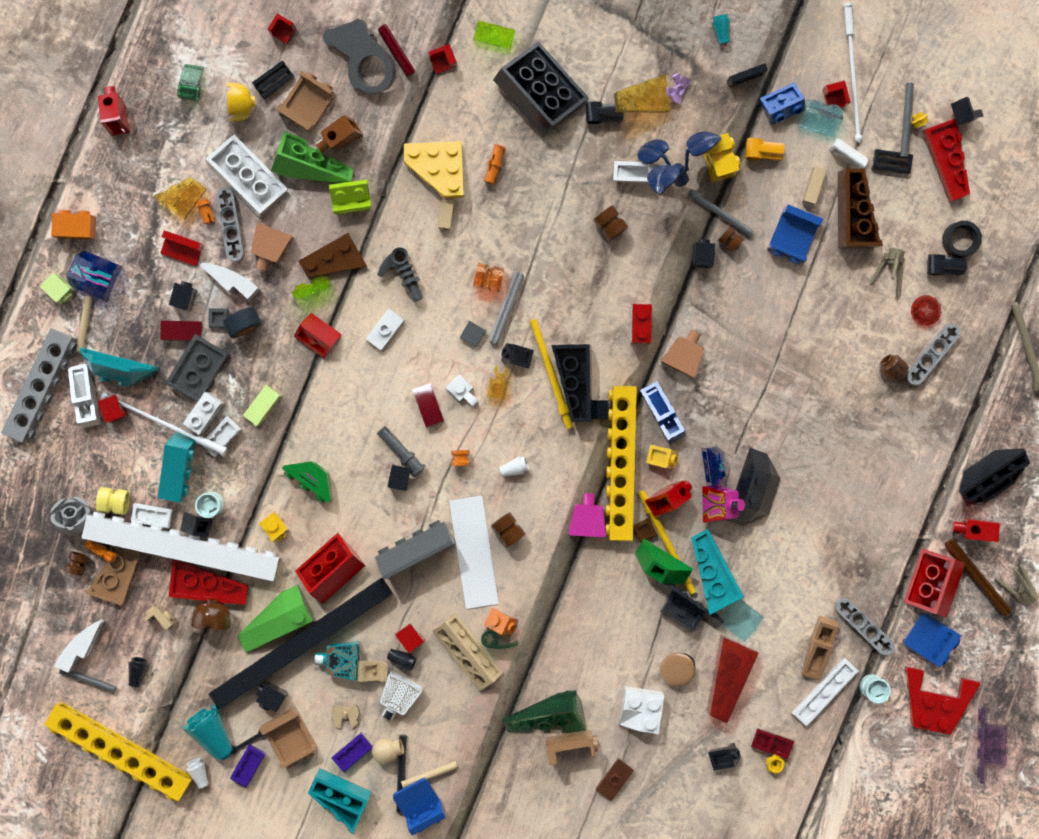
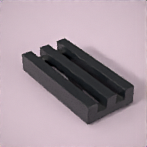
[252,60,295,99]
[727,63,768,87]
[871,149,913,174]

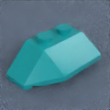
[80,347,160,387]

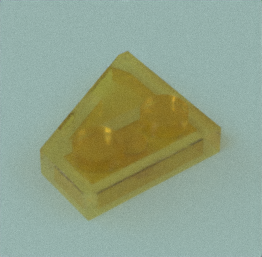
[154,177,207,220]

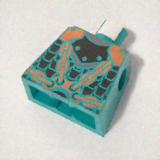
[315,641,360,680]

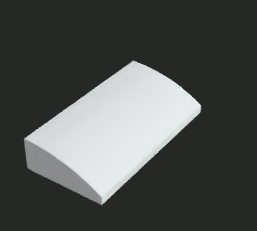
[206,135,288,218]

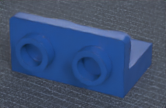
[760,82,805,125]

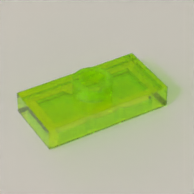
[473,20,515,50]

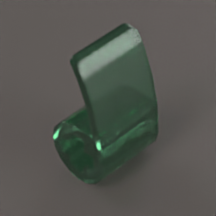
[177,64,204,102]
[481,628,518,649]

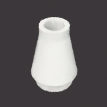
[500,456,529,478]
[186,758,209,788]

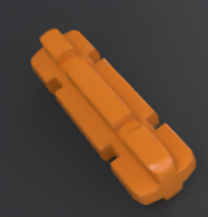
[85,540,117,563]

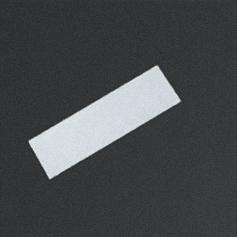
[449,496,499,609]

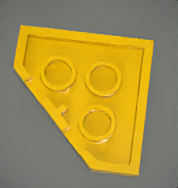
[404,141,464,199]

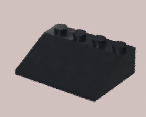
[493,41,589,137]

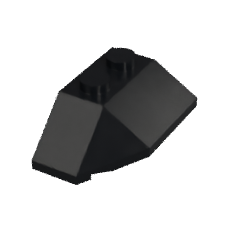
[727,448,780,526]
[959,448,1030,506]

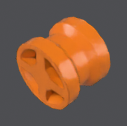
[451,450,470,466]

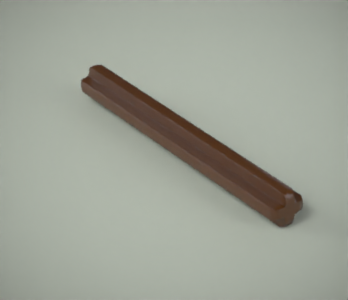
[945,538,1012,616]

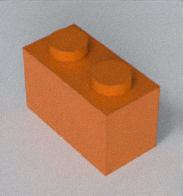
[51,210,96,240]

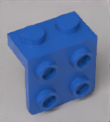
[904,613,962,668]
[393,778,446,835]

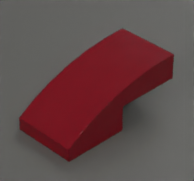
[160,320,202,341]
[413,383,444,429]
[751,728,795,759]

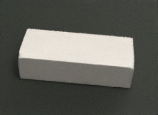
[829,138,868,169]

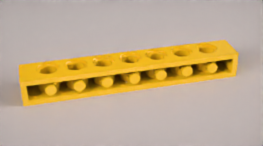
[605,386,637,541]
[44,701,193,802]

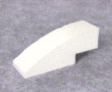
[613,161,673,186]
[200,262,261,301]
[68,364,101,428]
[55,619,105,673]

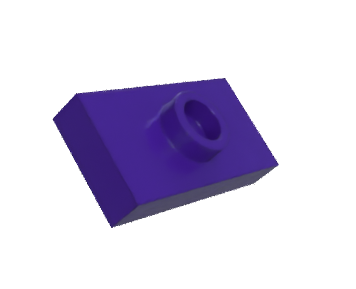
[331,732,373,773]
[229,744,266,788]

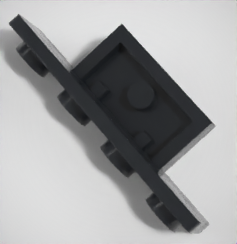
[653,581,724,633]

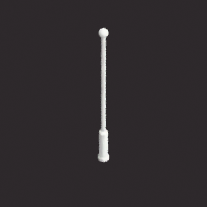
[843,3,862,142]
[101,392,228,456]

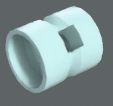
[195,492,225,518]
[860,674,891,704]

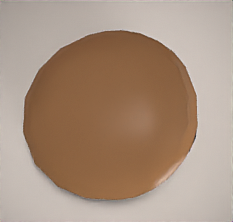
[660,653,695,686]

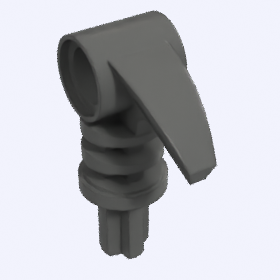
[377,247,423,302]

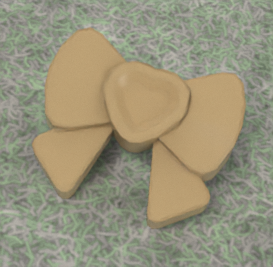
[332,704,359,728]

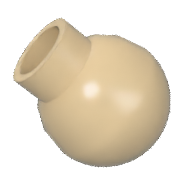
[372,738,404,765]

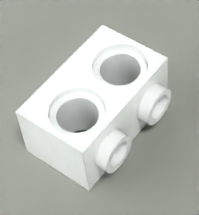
[183,392,225,435]

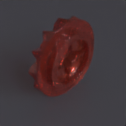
[911,295,942,326]

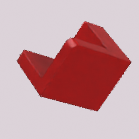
[267,13,297,45]
[428,44,457,74]
[822,80,851,111]
[97,395,128,423]
[395,624,425,653]

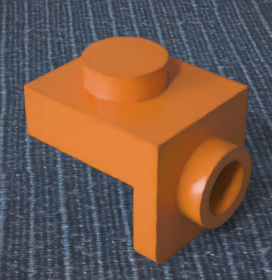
[484,608,518,637]

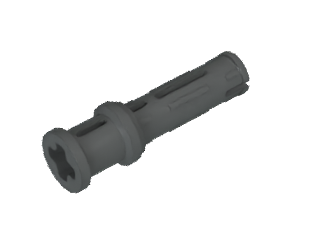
[377,426,426,478]

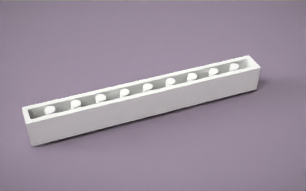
[82,512,280,581]

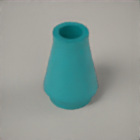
[711,14,730,44]

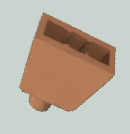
[251,222,294,272]
[660,330,704,378]

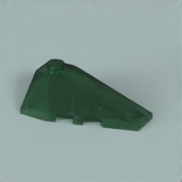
[502,690,587,733]

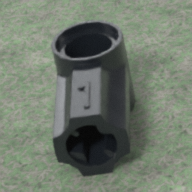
[586,101,624,124]
[927,254,967,275]

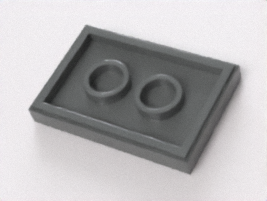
[165,334,229,402]

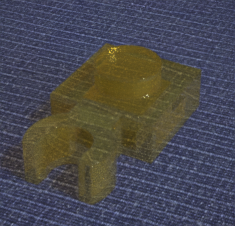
[486,365,509,400]

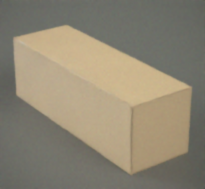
[802,166,826,206]
[438,198,455,230]

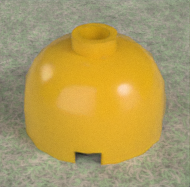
[226,83,255,122]

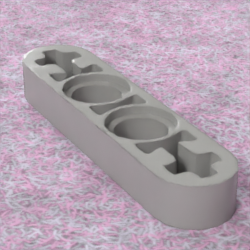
[216,187,245,262]
[905,324,960,385]
[834,597,895,655]

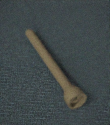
[1011,302,1039,391]

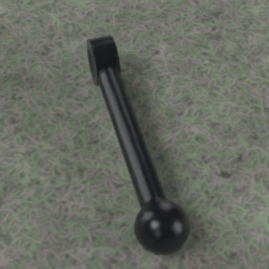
[230,730,265,754]

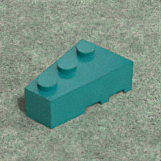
[158,432,196,503]

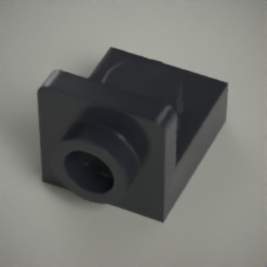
[501,343,534,368]
[708,743,741,770]

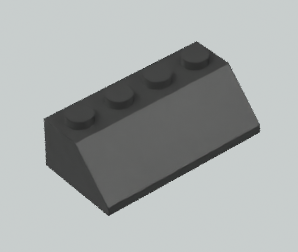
[375,520,455,580]

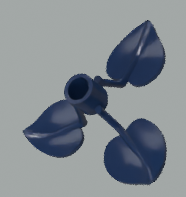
[637,131,722,196]

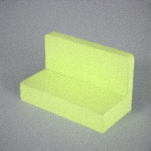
[243,385,282,427]

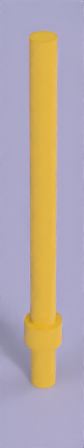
[529,319,573,429]
[638,490,696,595]

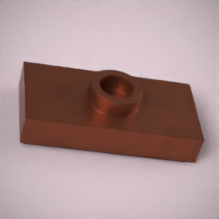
[595,758,634,801]

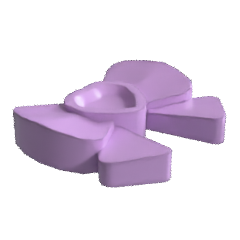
[666,73,690,104]

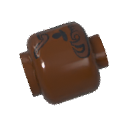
[880,354,909,383]

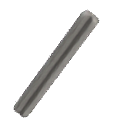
[489,271,524,344]

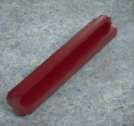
[378,24,415,77]

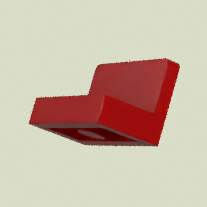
[160,230,204,266]
[293,313,341,359]

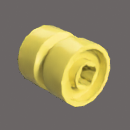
[96,487,130,515]

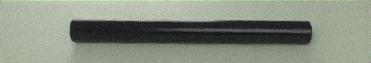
[396,734,407,813]

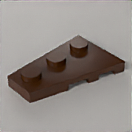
[298,233,367,278]

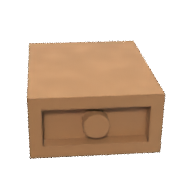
[276,71,335,134]
[259,707,317,769]
[545,730,598,765]

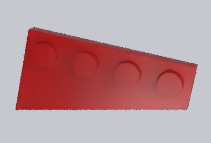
[923,118,970,202]
[168,559,248,605]

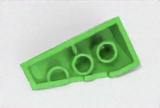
[271,131,354,183]
[237,584,315,652]

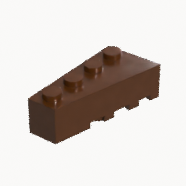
[838,168,883,249]

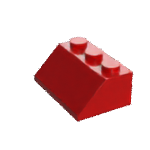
[295,533,366,604]
[904,548,966,617]

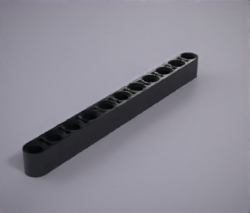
[208,577,393,710]

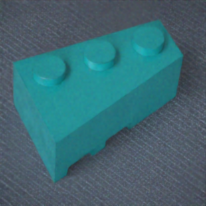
[308,768,372,834]

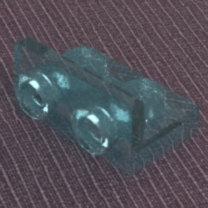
[799,99,843,138]

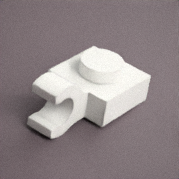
[446,374,479,407]

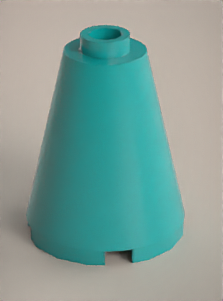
[183,705,232,761]

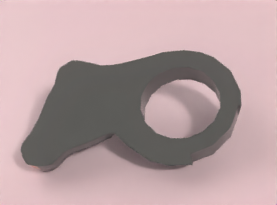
[323,19,396,94]

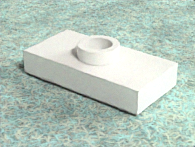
[366,309,404,351]
[203,416,242,457]
[131,503,173,529]

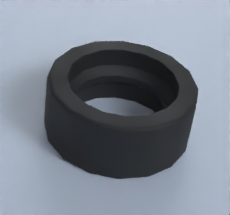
[942,221,982,258]

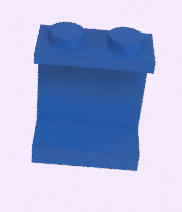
[767,204,823,265]

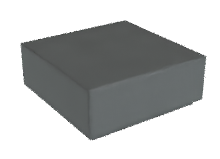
[209,308,229,328]
[460,321,486,347]

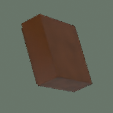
[633,517,658,543]

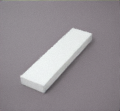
[792,657,859,727]

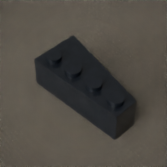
[551,344,593,422]

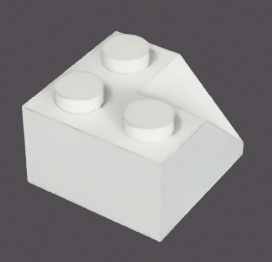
[619,686,664,734]

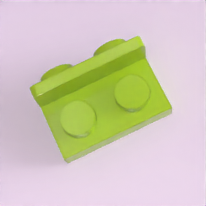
[329,179,372,214]

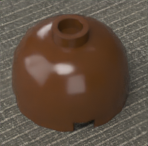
[191,599,231,630]

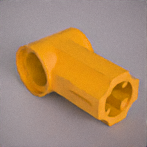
[745,138,785,161]

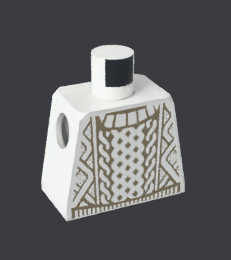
[380,670,423,721]

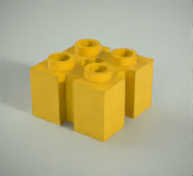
[703,133,741,183]

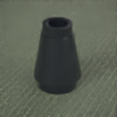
[387,648,417,672]
[128,657,148,687]

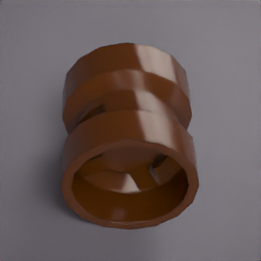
[718,226,744,253]
[64,551,89,576]

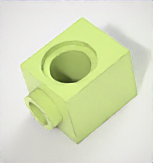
[40,273,75,304]

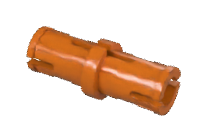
[483,144,506,185]

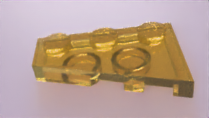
[614,73,671,113]

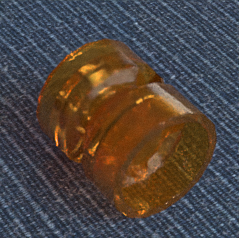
[473,262,504,292]

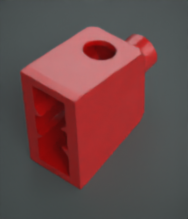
[98,86,130,136]
[645,480,692,517]
[952,518,1000,542]

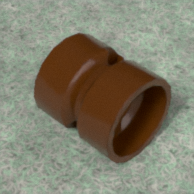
[593,205,629,242]
[490,512,526,548]

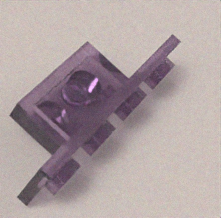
[977,704,1008,784]

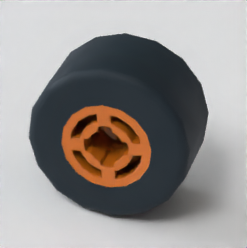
[223,307,262,338]

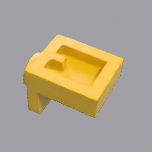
[646,444,678,469]
[259,511,289,542]

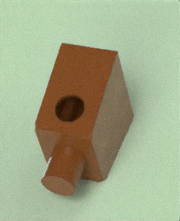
[316,115,363,153]

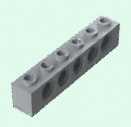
[1,328,77,443]

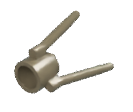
[870,248,905,297]
[995,564,1039,605]

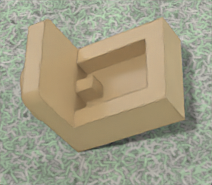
[142,605,176,630]
[357,660,388,682]

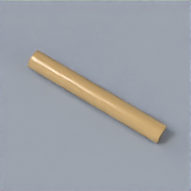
[76,295,93,352]
[401,761,458,788]

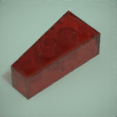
[707,634,759,723]

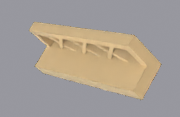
[432,613,503,691]

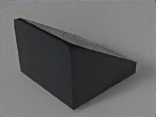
[592,400,609,419]

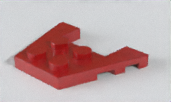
[905,666,980,735]

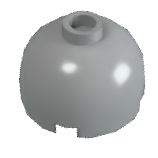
[50,497,91,536]

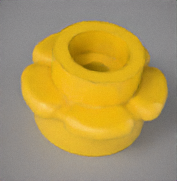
[911,112,929,128]
[766,755,785,774]

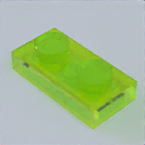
[291,276,332,300]

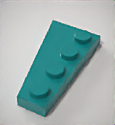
[691,529,745,615]

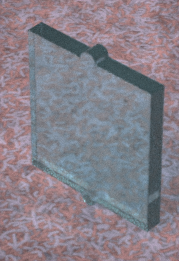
[720,600,764,642]

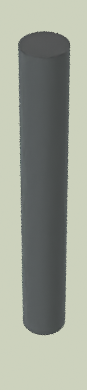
[59,669,117,694]

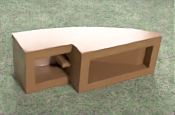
[801,616,839,680]

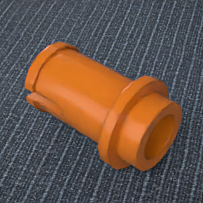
[196,199,216,224]

